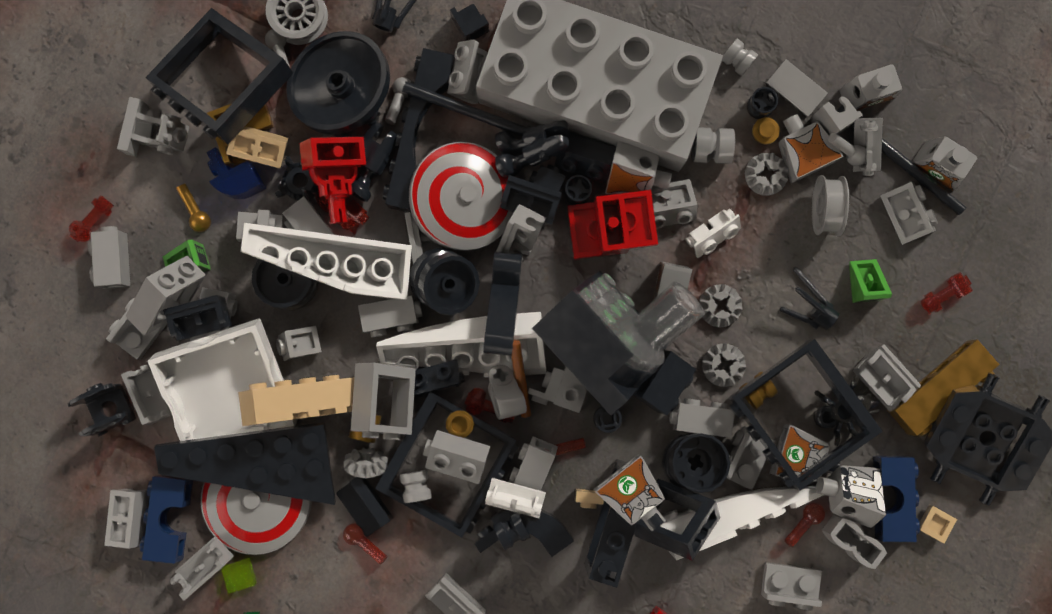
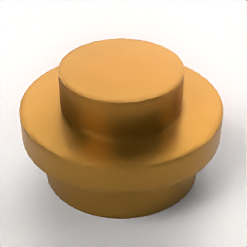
[752,117,780,145]
[446,410,474,438]

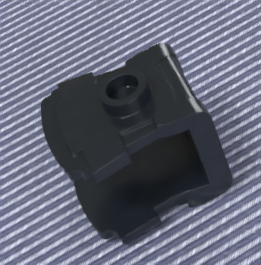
[67,383,136,437]

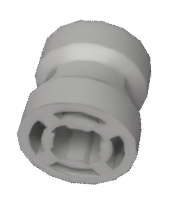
[722,38,758,76]
[400,470,432,503]

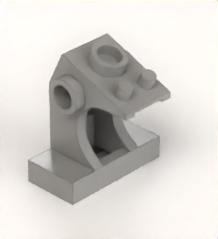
[117,97,190,157]

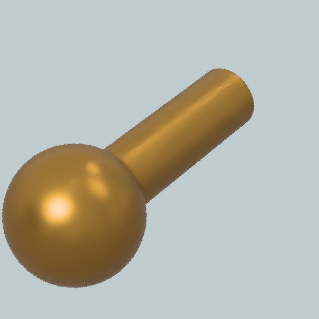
[176,183,211,232]

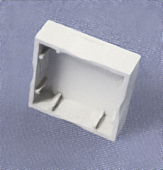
[147,318,298,441]

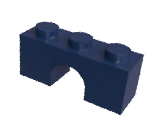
[873,456,920,542]
[140,475,193,564]

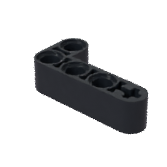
[483,252,522,356]

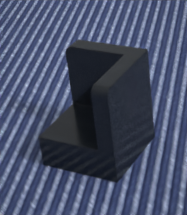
[450,4,490,41]

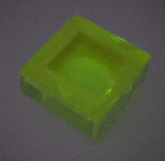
[221,557,257,594]

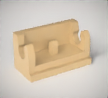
[226,126,289,168]

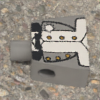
[816,465,886,528]

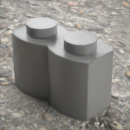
[822,515,887,569]

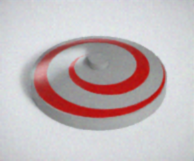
[409,142,513,251]
[201,482,312,555]

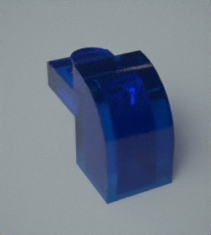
[206,147,266,199]

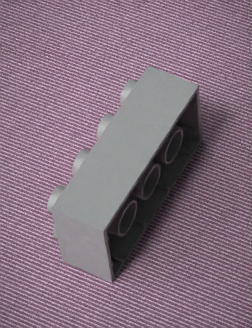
[476,0,723,172]

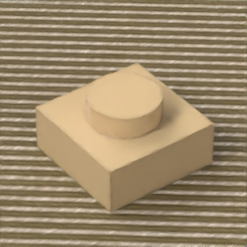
[575,489,604,509]
[920,505,957,544]

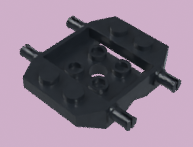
[924,372,1052,506]

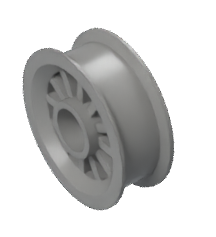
[266,0,328,45]
[812,175,849,236]

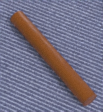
[511,340,531,418]

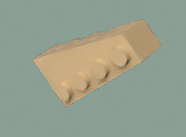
[238,375,354,426]

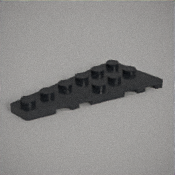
[154,422,336,505]

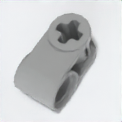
[488,365,527,420]

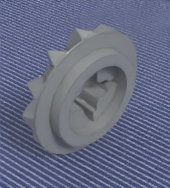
[745,153,788,196]
[699,284,743,327]
[702,343,746,387]
[343,447,388,478]

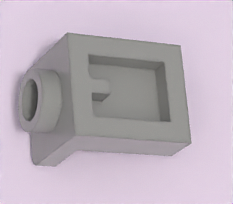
[276,326,322,361]
[528,367,564,405]

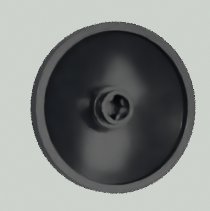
[287,31,390,134]

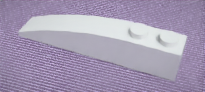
[240,223,412,300]
[376,312,546,377]
[660,486,823,561]

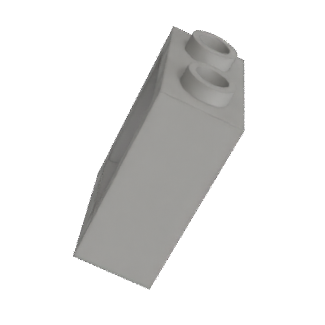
[125,256,206,336]
[351,363,416,440]

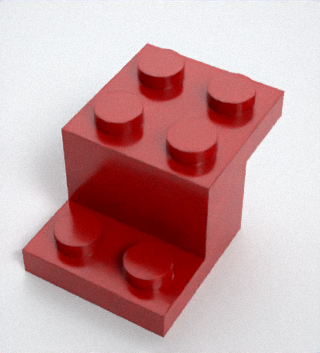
[567,190,658,260]

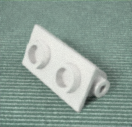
[685,209,741,258]
[485,478,546,518]

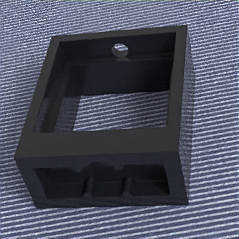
[634,479,720,561]

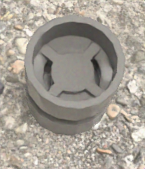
[692,127,735,164]

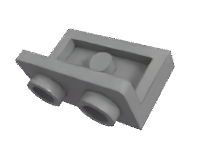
[447,40,488,104]

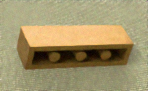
[887,339,1000,436]

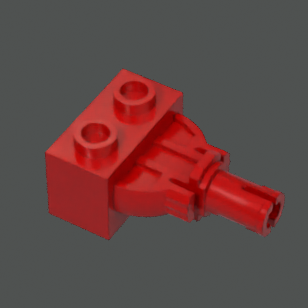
[299,137,366,224]

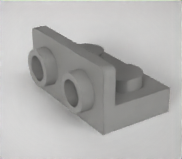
[651,179,697,229]
[880,182,938,245]
[106,298,167,360]
[727,426,774,490]
[761,562,822,610]

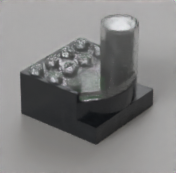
[532,271,705,415]

